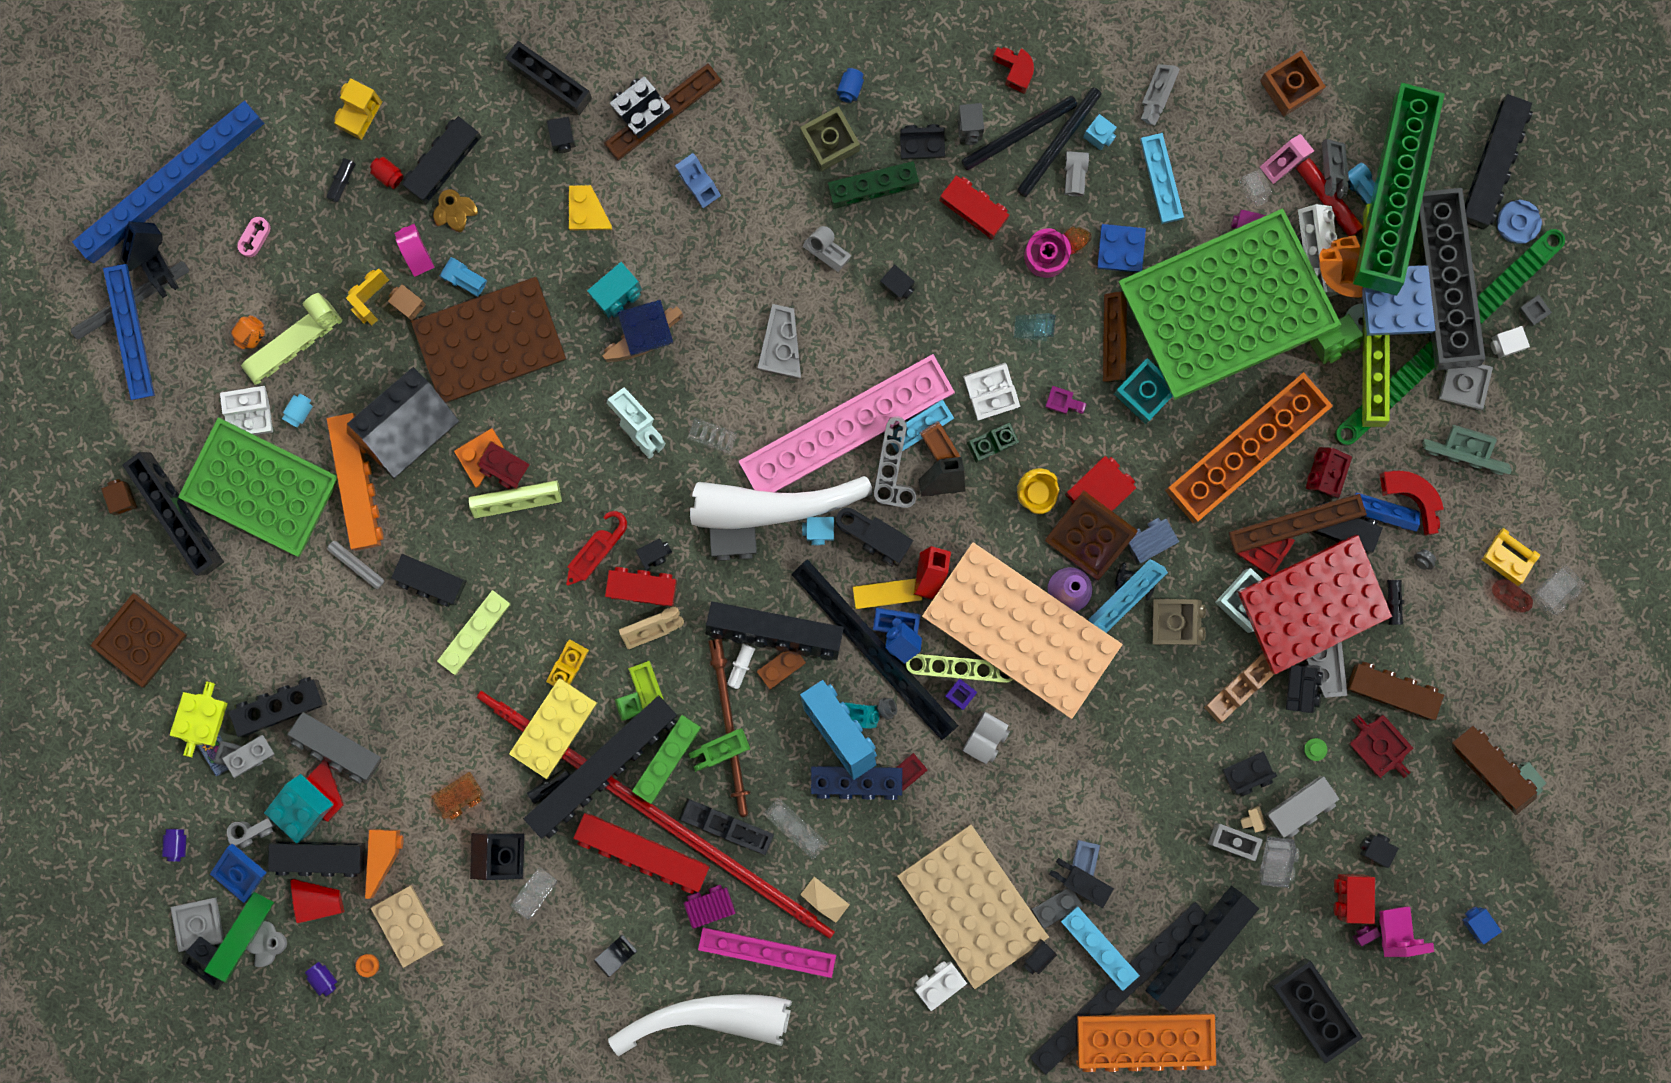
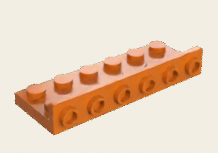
[1076,1014,1216,1072]

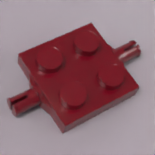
[1348,714,1414,778]

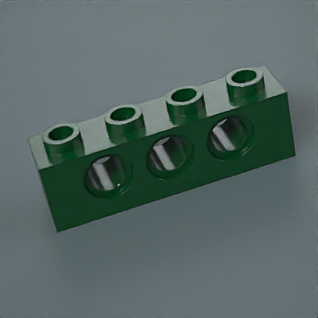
[828,161,919,209]

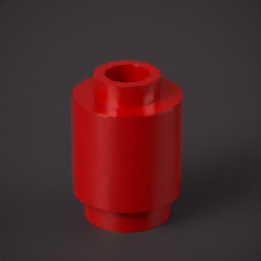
[370,157,404,189]

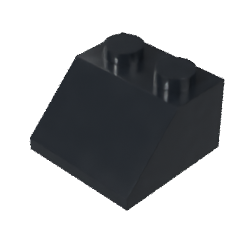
[470,833,524,880]

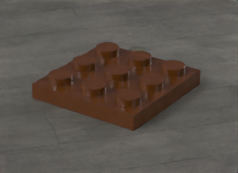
[1045,490,1138,581]
[90,593,187,688]

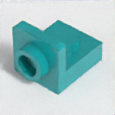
[845,702,880,728]

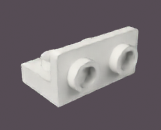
[915,961,967,1011]

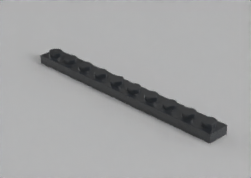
[791,559,959,740]
[1030,902,1207,1075]

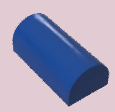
[873,607,921,634]

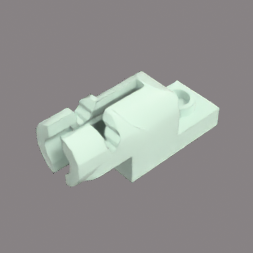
[607,387,666,459]

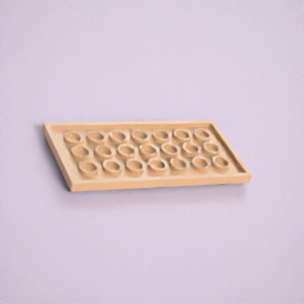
[922,542,1123,719]

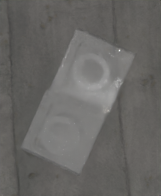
[511,867,557,920]

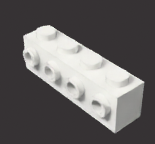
[1298,204,1339,297]

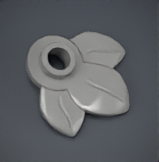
[246,921,287,967]

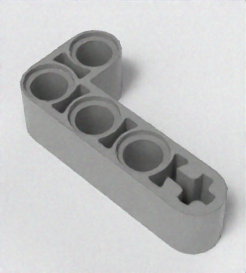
[874,416,916,508]

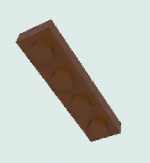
[1103,291,1127,382]

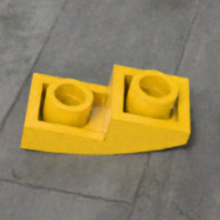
[546,640,589,686]

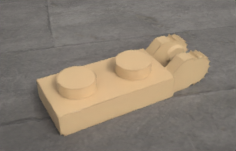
[619,607,684,649]

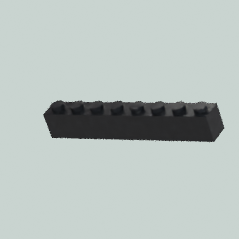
[523,695,678,839]

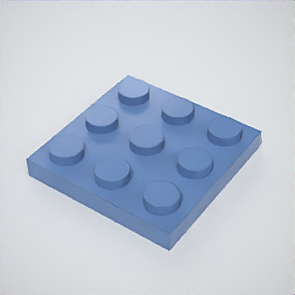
[1362,265,1435,336]

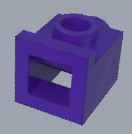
[944,678,977,710]

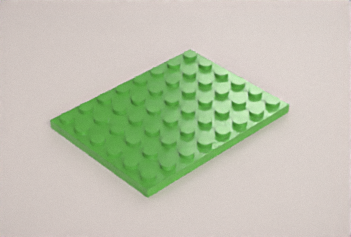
[1119,208,1341,400]

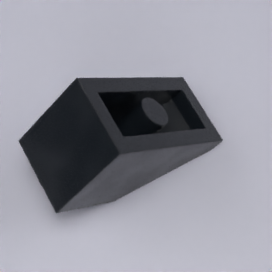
[120,221,163,271]

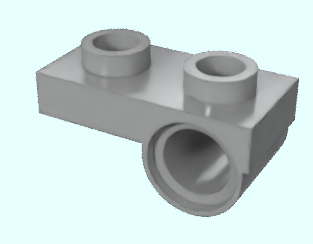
[802,226,852,272]
[222,735,275,779]
[227,818,277,849]

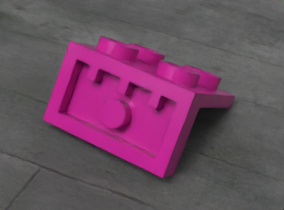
[1379,907,1434,957]

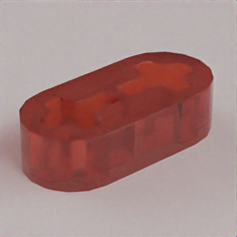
[1492,579,1533,613]

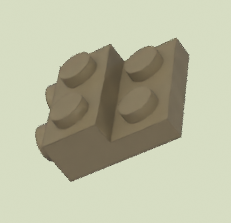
[1153,599,1206,646]

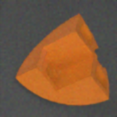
[1319,236,1363,298]

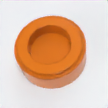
[356,954,379,977]

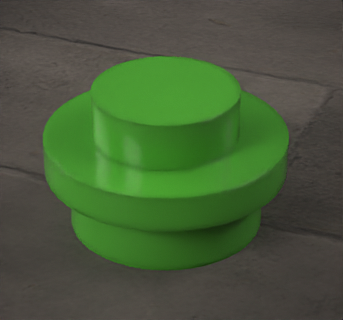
[1304,738,1327,761]

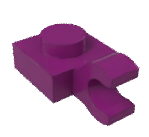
[1045,386,1086,415]

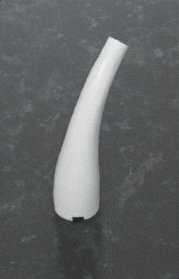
[690,476,873,529]
[608,994,792,1056]

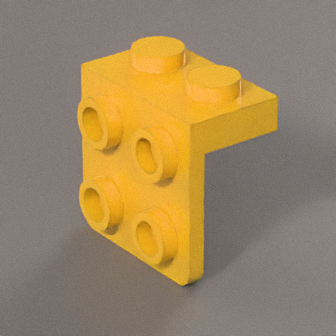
[346,269,389,325]

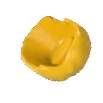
[1017,468,1060,514]

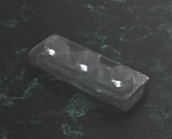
[764,797,828,860]

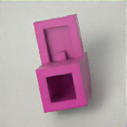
[395,224,435,277]

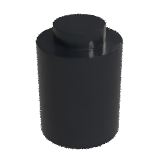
[1023,939,1057,975]

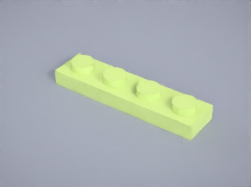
[437,590,511,675]

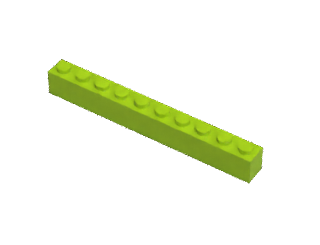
[1362,204,1390,427]

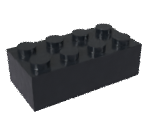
[1268,958,1363,1064]

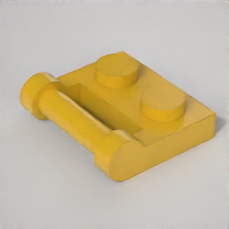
[1482,528,1540,586]

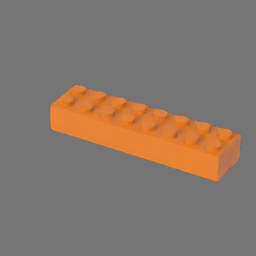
[1165,372,1333,524]

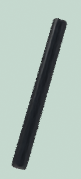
[1017,87,1102,197]
[962,95,1078,170]

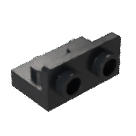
[900,124,945,160]
[1222,751,1277,797]
[181,937,224,990]

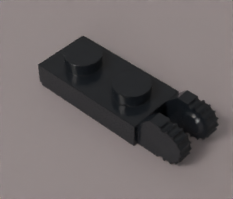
[141,249,179,298]
[1049,858,1114,908]

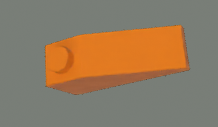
[365,829,404,899]

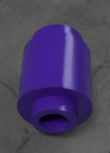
[162,829,187,861]
[305,962,338,997]

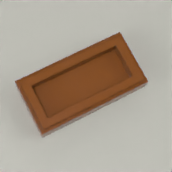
[919,421,961,461]

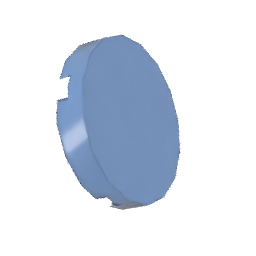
[1496,200,1542,244]

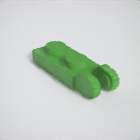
[689,728,750,772]

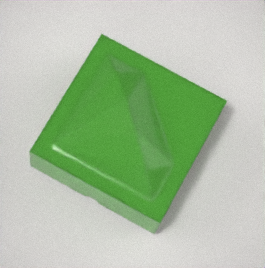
[615,692,643,721]

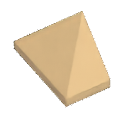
[800,877,850,923]

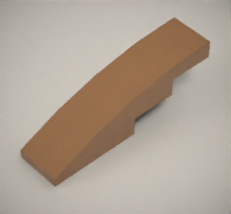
[1204,653,1274,724]

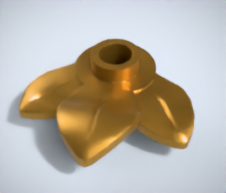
[433,189,478,232]

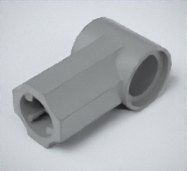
[1064,151,1089,196]

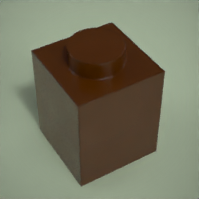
[101,479,137,516]

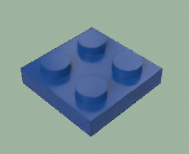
[1097,224,1146,273]
[210,844,267,903]

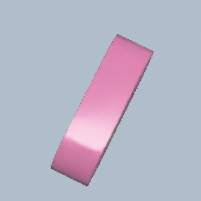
[238,217,270,257]

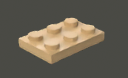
[371,885,444,968]

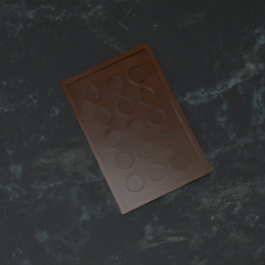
[411,277,567,403]

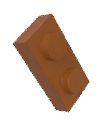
[757,651,806,689]

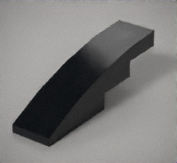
[679,798,774,855]

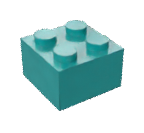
[587,262,642,318]
[1114,358,1172,424]
[264,774,334,844]

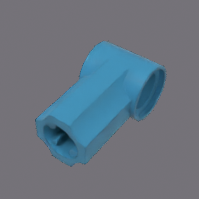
[1348,163,1375,205]
[439,257,487,297]

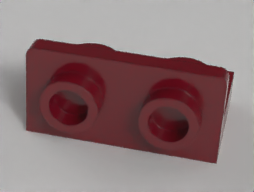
[477,441,530,489]
[1306,447,1352,499]

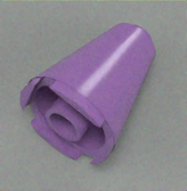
[1048,567,1092,611]

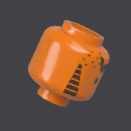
[231,315,265,349]

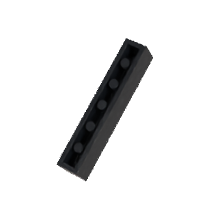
[1465,94,1533,230]
[705,601,844,661]
[1145,885,1259,1014]

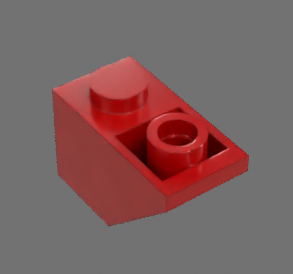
[914,546,951,600]

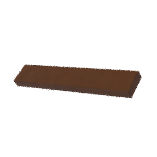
[604,63,722,161]
[1229,494,1367,554]

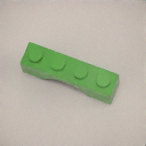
[632,715,702,804]

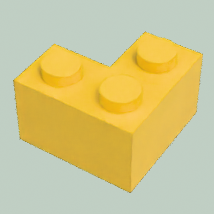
[334,78,382,140]

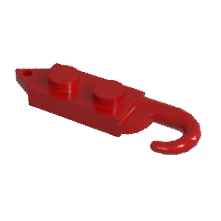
[566,511,627,586]

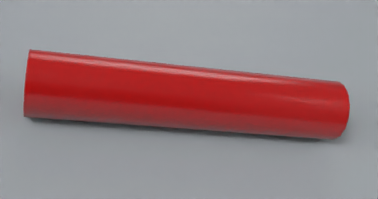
[1296,158,1364,237]

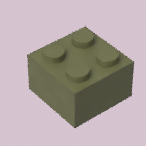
[800,106,860,172]

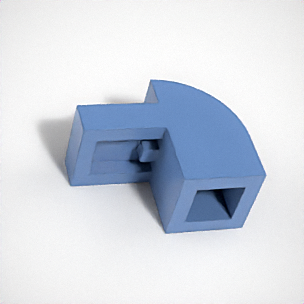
[675,153,721,208]

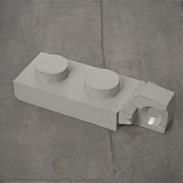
[1141,64,1180,125]

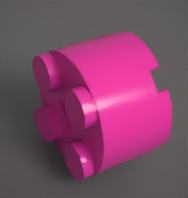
[1024,228,1071,278]

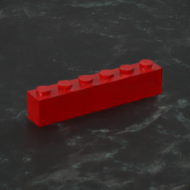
[574,813,710,894]

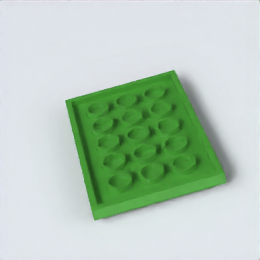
[178,417,338,557]

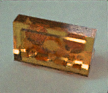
[431,772,484,821]

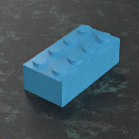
[800,680,877,780]

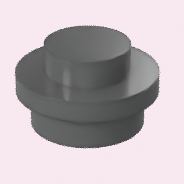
[1414,549,1436,570]
[877,697,897,720]

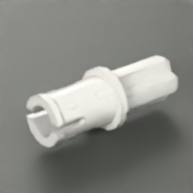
[727,644,755,689]

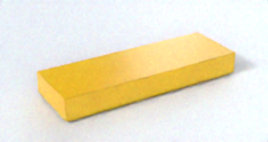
[853,579,922,609]

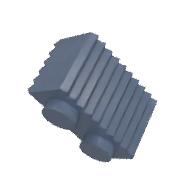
[1127,518,1179,565]

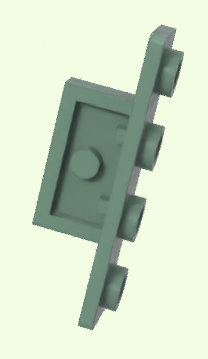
[1422,425,1512,475]

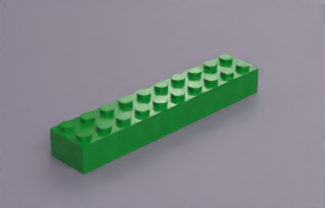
[1353,82,1444,296]

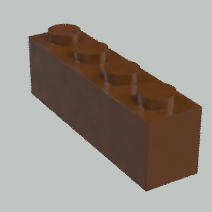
[1347,662,1444,721]
[1452,726,1537,815]

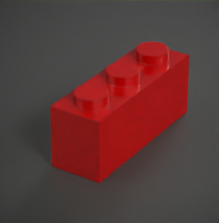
[939,175,1009,240]
[605,567,677,607]

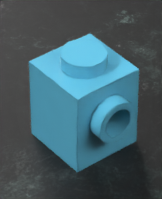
[1083,114,1117,150]
[802,517,834,545]

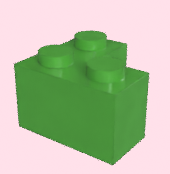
[1310,314,1363,365]

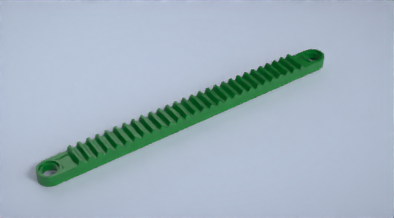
[1335,229,1565,446]

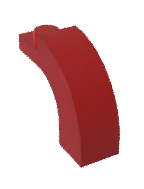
[1379,471,1444,536]

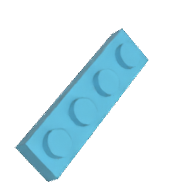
[1140,133,1184,224]
[1088,559,1168,633]
[1061,906,1140,991]

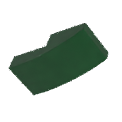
[967,423,1019,463]

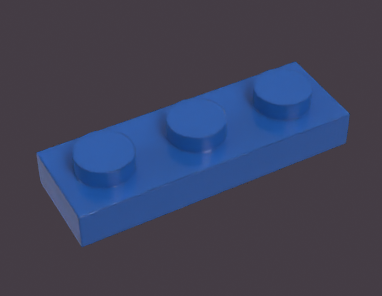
[1355,492,1420,532]

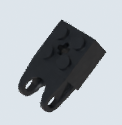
[836,508,914,567]

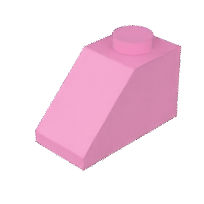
[1260,134,1314,184]

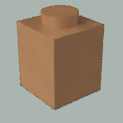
[388,285,426,321]

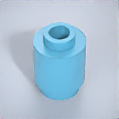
[282,394,313,428]

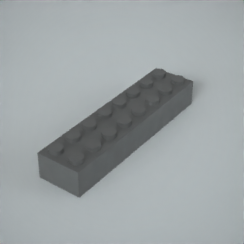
[1417,188,1485,371]

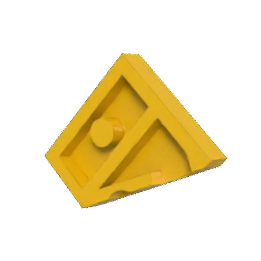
[569,185,612,231]

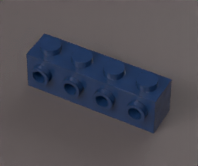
[811,766,903,800]

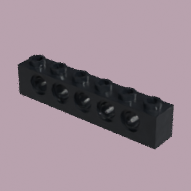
[122,452,224,576]

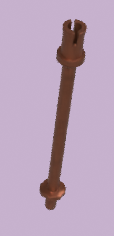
[708,639,750,818]

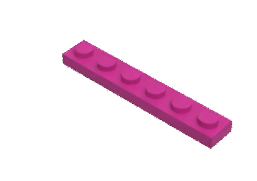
[698,927,836,978]

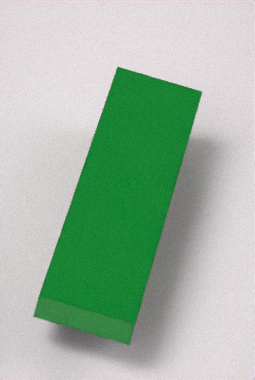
[204,892,275,983]

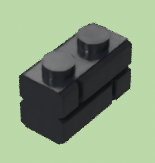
[1286,663,1323,713]

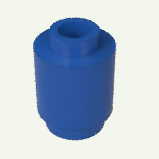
[836,68,864,103]

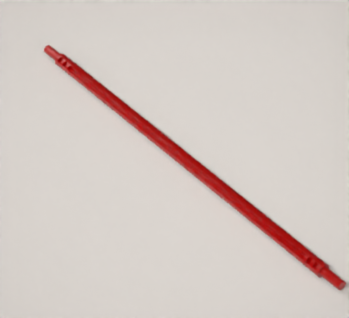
[476,690,835,939]

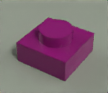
[1352,925,1381,946]

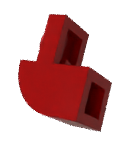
[992,47,1034,94]

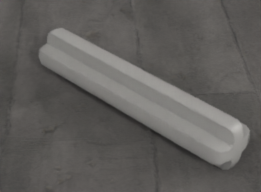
[327,541,384,589]

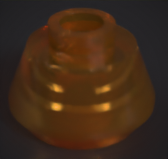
[1063,226,1092,255]

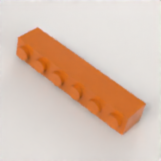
[327,413,384,551]

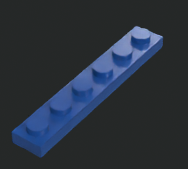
[103,264,155,400]

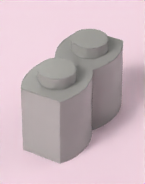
[962,711,1010,764]

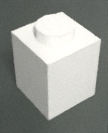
[1491,326,1530,358]

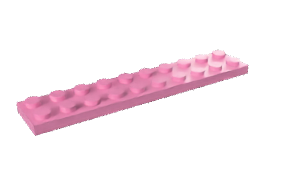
[739,354,955,492]

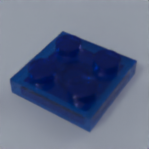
[618,300,674,356]

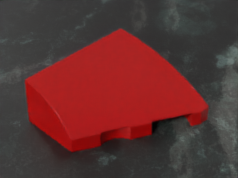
[291,879,344,923]

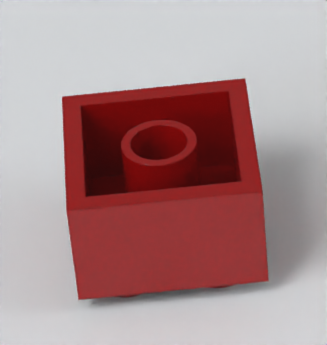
[1334,874,1375,924]

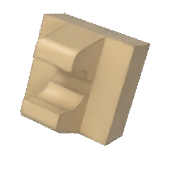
[1240,806,1266,833]

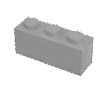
[1264,776,1339,839]

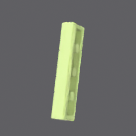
[469,480,562,518]

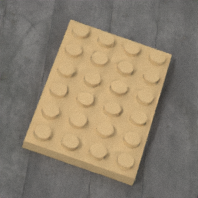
[897,825,1049,989]

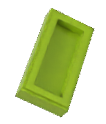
[628,661,664,709]

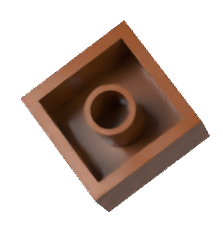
[1260,50,1326,117]

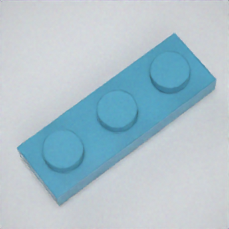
[887,399,954,453]

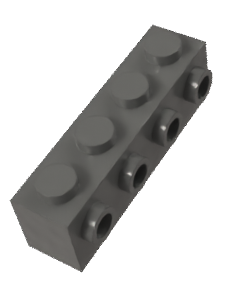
[288,712,381,785]

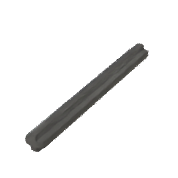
[71,261,189,339]

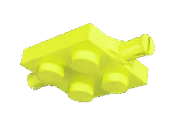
[170,682,228,758]

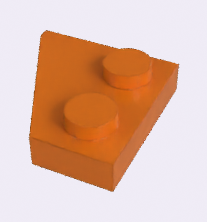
[454,428,504,488]

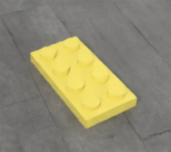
[509,678,597,779]

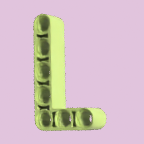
[241,293,342,385]
[906,654,1013,683]

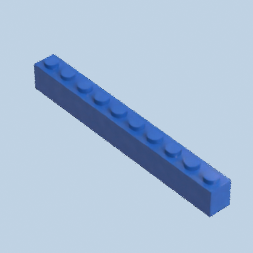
[72,100,265,263]

